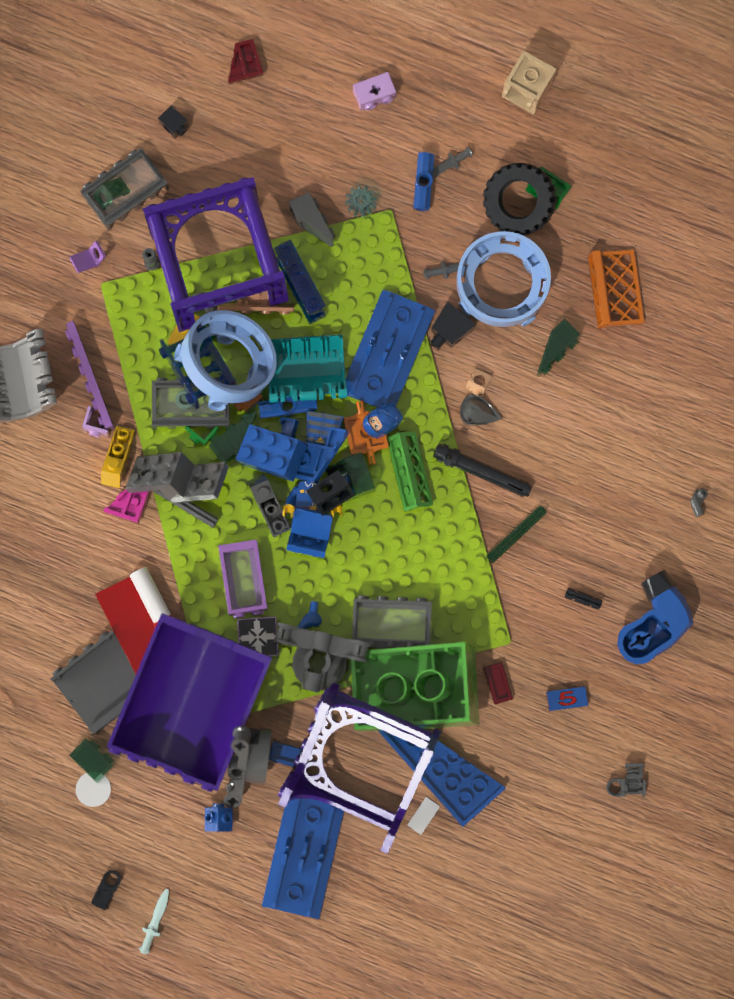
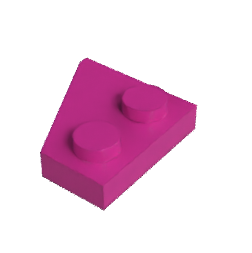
[104,489,151,524]

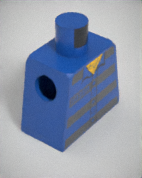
[307,411,343,446]

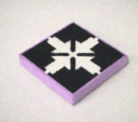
[237,617,279,656]

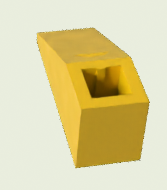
[101,426,135,488]

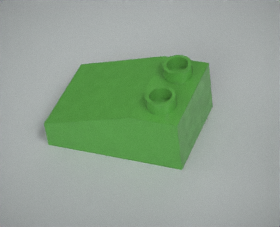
[351,642,480,732]

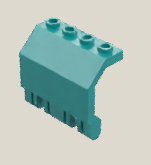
[269,334,347,403]

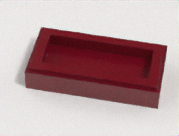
[484,662,513,705]

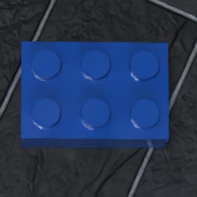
[235,424,307,482]

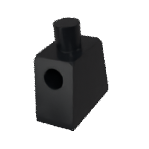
[430,302,475,350]

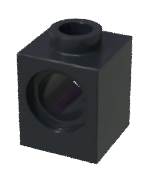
[158,106,188,139]

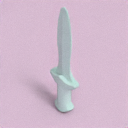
[139,889,169,954]

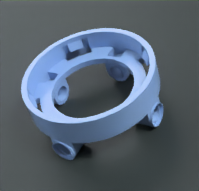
[456,232,551,327]
[174,310,277,411]

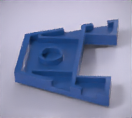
[280,417,349,483]

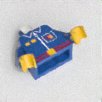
[282,481,343,518]

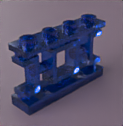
[274,240,326,325]

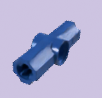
[413,152,434,211]
[258,396,318,419]

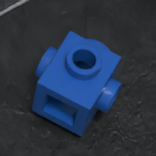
[204,804,233,832]

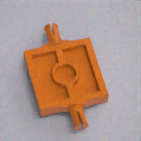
[343,400,389,465]

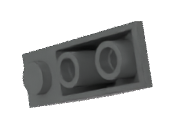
[289,192,336,247]
[247,474,290,538]

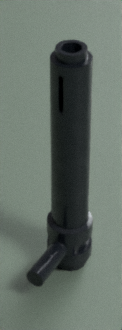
[433,443,532,497]

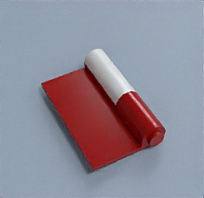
[95,567,172,674]

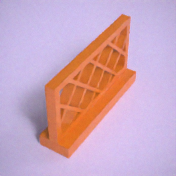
[588,250,644,329]

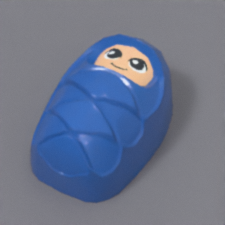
[363,403,403,439]

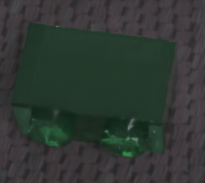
[69,738,115,783]

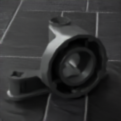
[273,623,371,693]
[224,726,272,808]

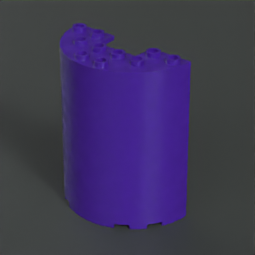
[107,613,272,792]

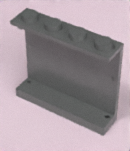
[50,631,136,735]

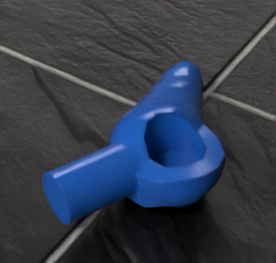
[297,601,322,629]

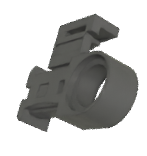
[606,763,646,797]

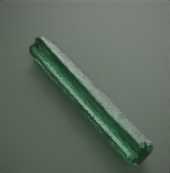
[487,506,547,563]

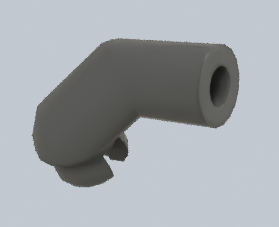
[690,488,708,517]

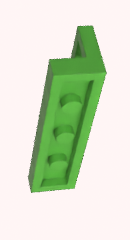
[387,432,433,512]

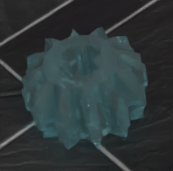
[345,185,377,217]

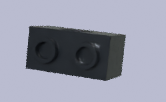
[306,470,355,516]

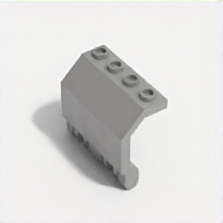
[0,329,57,422]

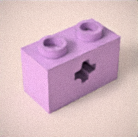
[353,72,396,111]

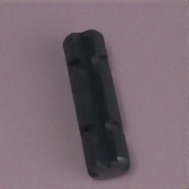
[565,588,602,610]

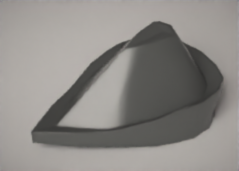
[460,394,502,426]

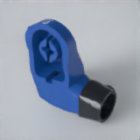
[617,570,693,664]

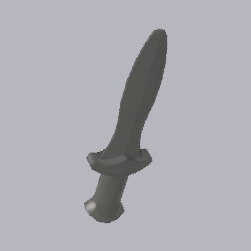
[419,147,473,184]
[423,261,485,279]

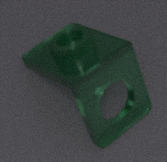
[94,178,131,210]

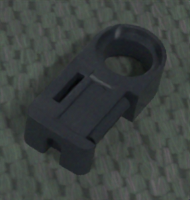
[91,870,121,910]

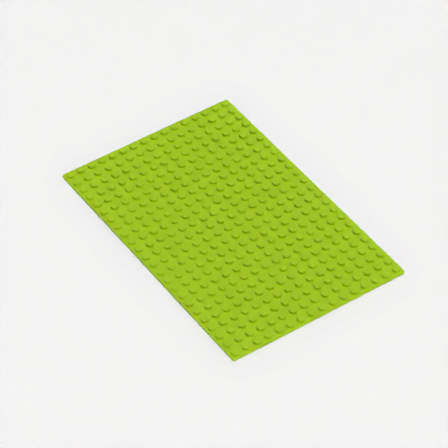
[101,210,511,713]

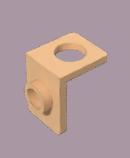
[466,369,491,396]

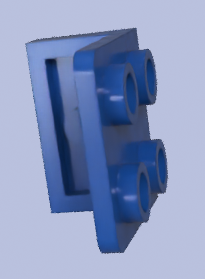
[286,507,333,558]

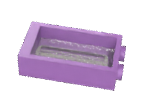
[218,540,268,619]

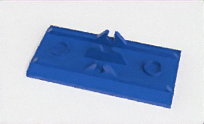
[346,290,435,408]
[262,798,344,920]

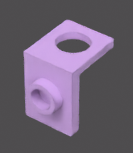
[82,406,110,438]

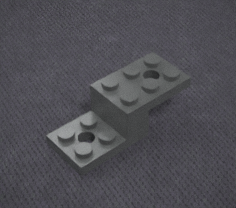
[125,452,229,503]

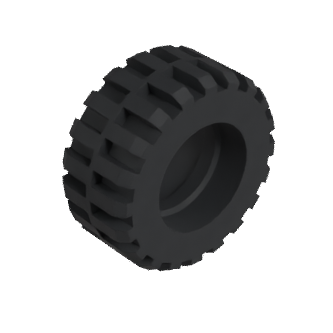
[483,163,557,235]

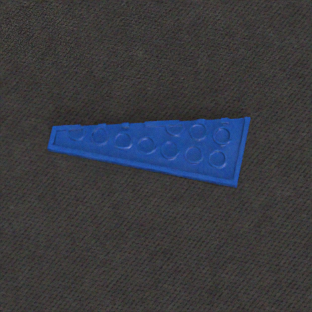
[378,731,506,827]

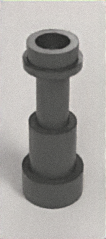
[143,248,160,271]

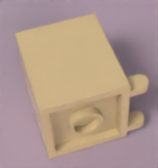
[502,51,556,114]

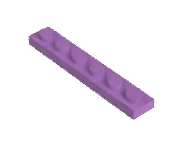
[65,321,114,431]

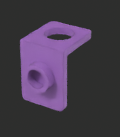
[69,241,106,273]

